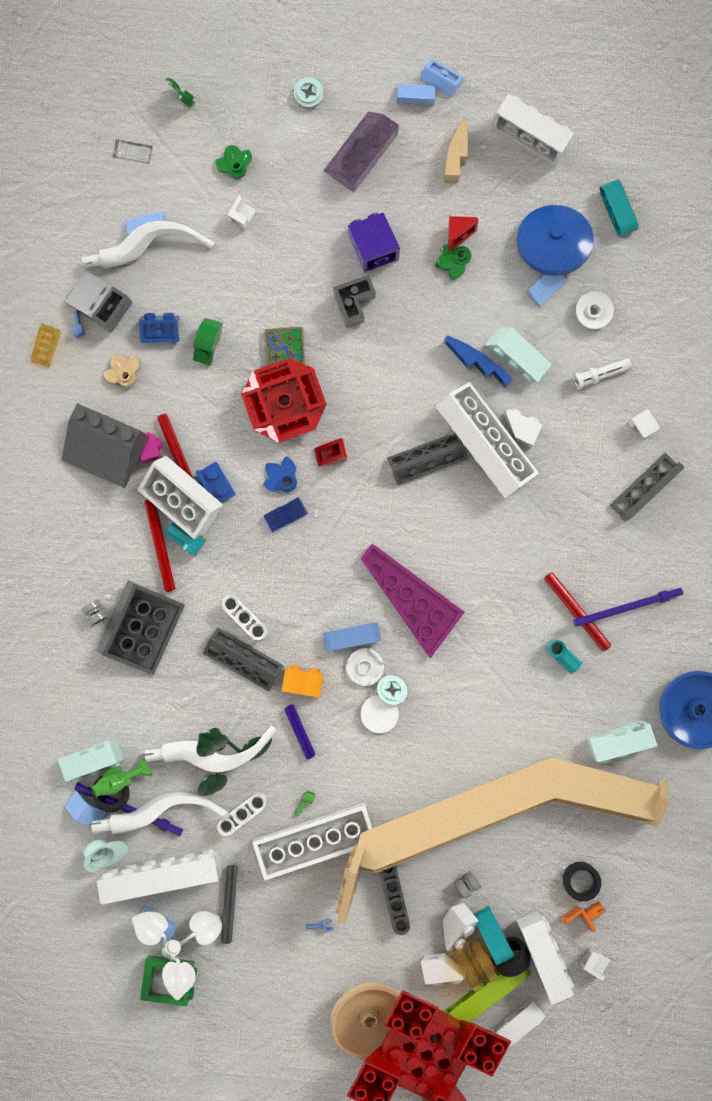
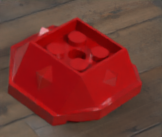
[241,358,327,444]

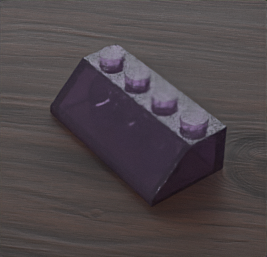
[324,111,399,193]

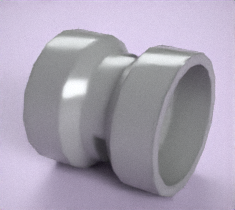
[82,600,108,626]
[455,871,481,899]

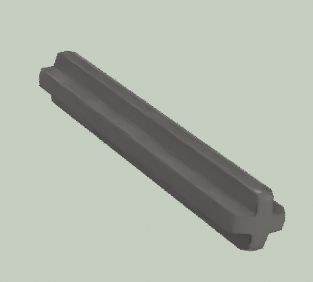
[221,865,238,944]

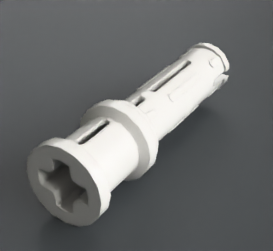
[573,358,632,390]

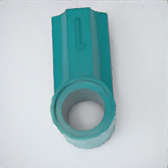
[165,522,206,557]
[545,639,583,674]

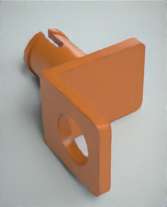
[559,901,606,932]

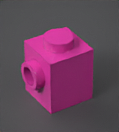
[140,432,163,463]

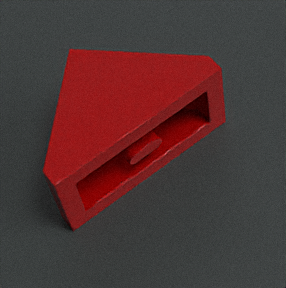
[448,216,479,252]
[314,438,347,466]

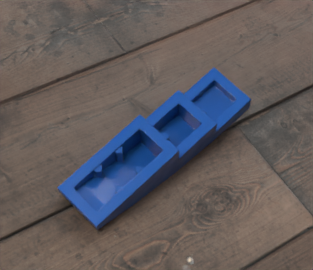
[444,335,513,388]

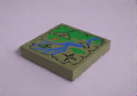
[265,327,305,366]

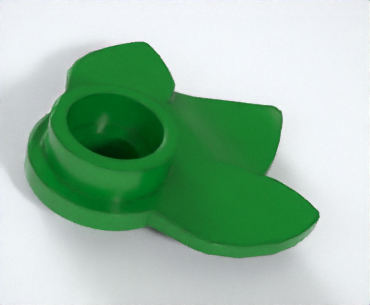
[166,78,195,107]
[215,145,252,179]
[435,244,472,280]

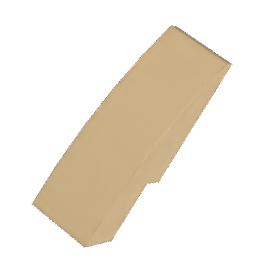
[444,119,468,182]

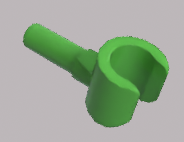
[295,791,315,816]

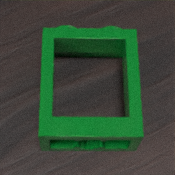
[140,955,197,1006]

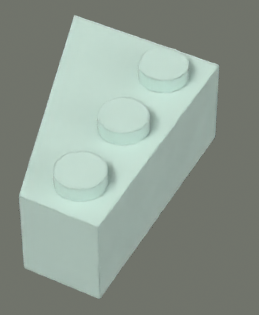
[484,327,552,383]
[587,721,657,764]
[58,737,124,783]

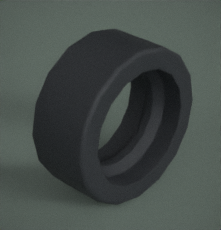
[92,775,130,812]
[563,862,601,901]
[491,937,531,977]

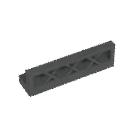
[387,433,468,485]
[610,453,685,522]
[203,628,284,691]

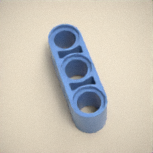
[323,622,381,652]

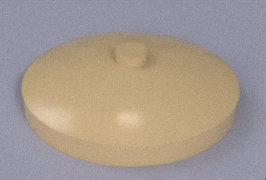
[330,982,400,1059]

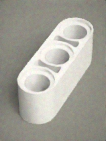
[222,595,268,640]
[217,792,267,836]
[491,999,545,1048]

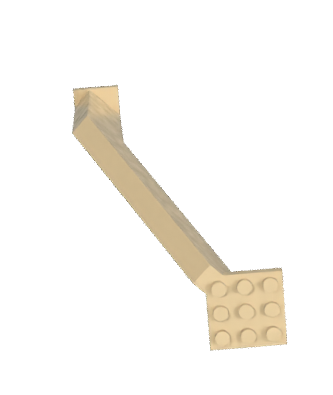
[335,757,669,925]

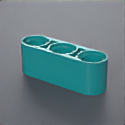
[599,179,638,237]
[473,906,515,966]

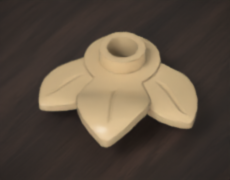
[103,354,139,387]

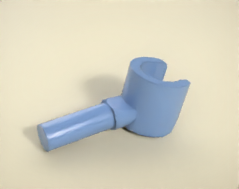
[71,311,85,338]
[306,918,334,932]

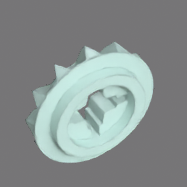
[294,78,324,108]
[377,675,407,706]

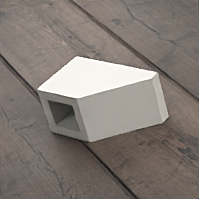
[504,408,543,448]
[442,903,478,951]
[421,953,467,986]

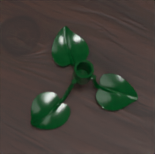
[196,728,272,796]

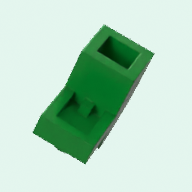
[193,318,223,366]

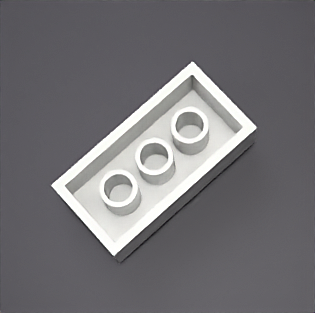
[492,94,574,167]
[137,456,223,539]
[516,911,575,1005]

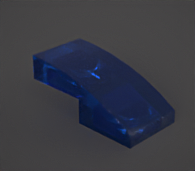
[264,497,308,532]

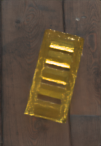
[30,323,62,367]

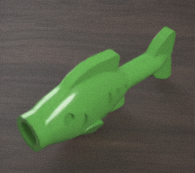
[92,758,153,797]

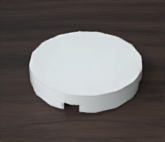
[346,648,384,686]
[360,694,399,733]

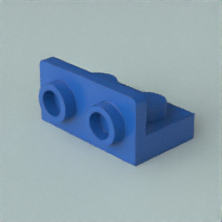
[139,313,180,343]
[195,461,236,503]

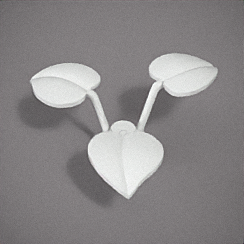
[131,911,222,1000]

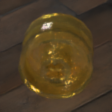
[454,938,499,992]

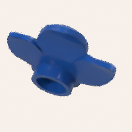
[263,456,297,492]

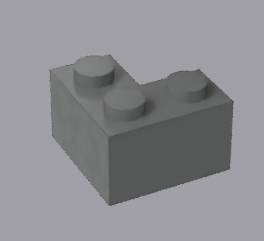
[333,275,376,328]

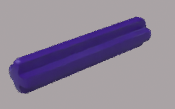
[284,704,315,759]

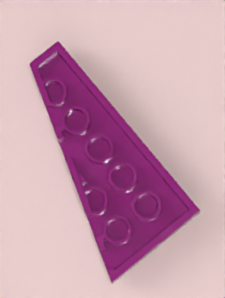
[361,543,465,659]

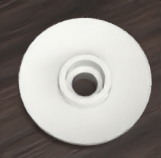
[576,291,614,329]

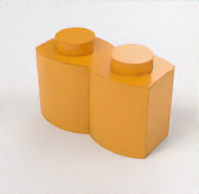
[282,665,324,697]

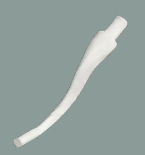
[82,221,214,269]
[145,725,277,773]
[91,792,229,834]

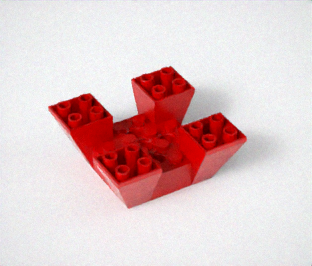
[347,990,511,1101]

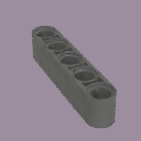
[379,866,410,935]

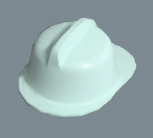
[83,840,128,872]

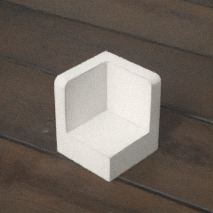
[227,196,256,230]
[628,409,660,438]
[580,947,610,981]

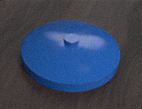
[517,205,594,276]
[659,671,712,749]

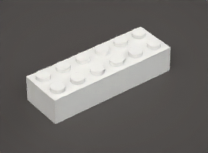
[435,382,539,498]
[252,802,373,881]
[97,849,223,905]

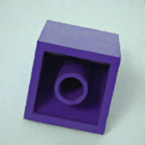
[348,213,400,273]

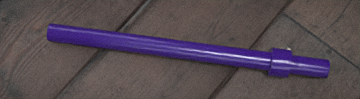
[573,588,683,627]
[74,783,184,836]

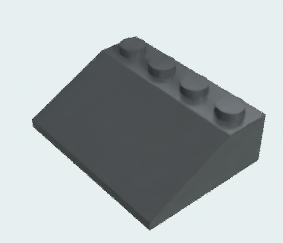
[61,403,150,488]
[96,580,185,675]

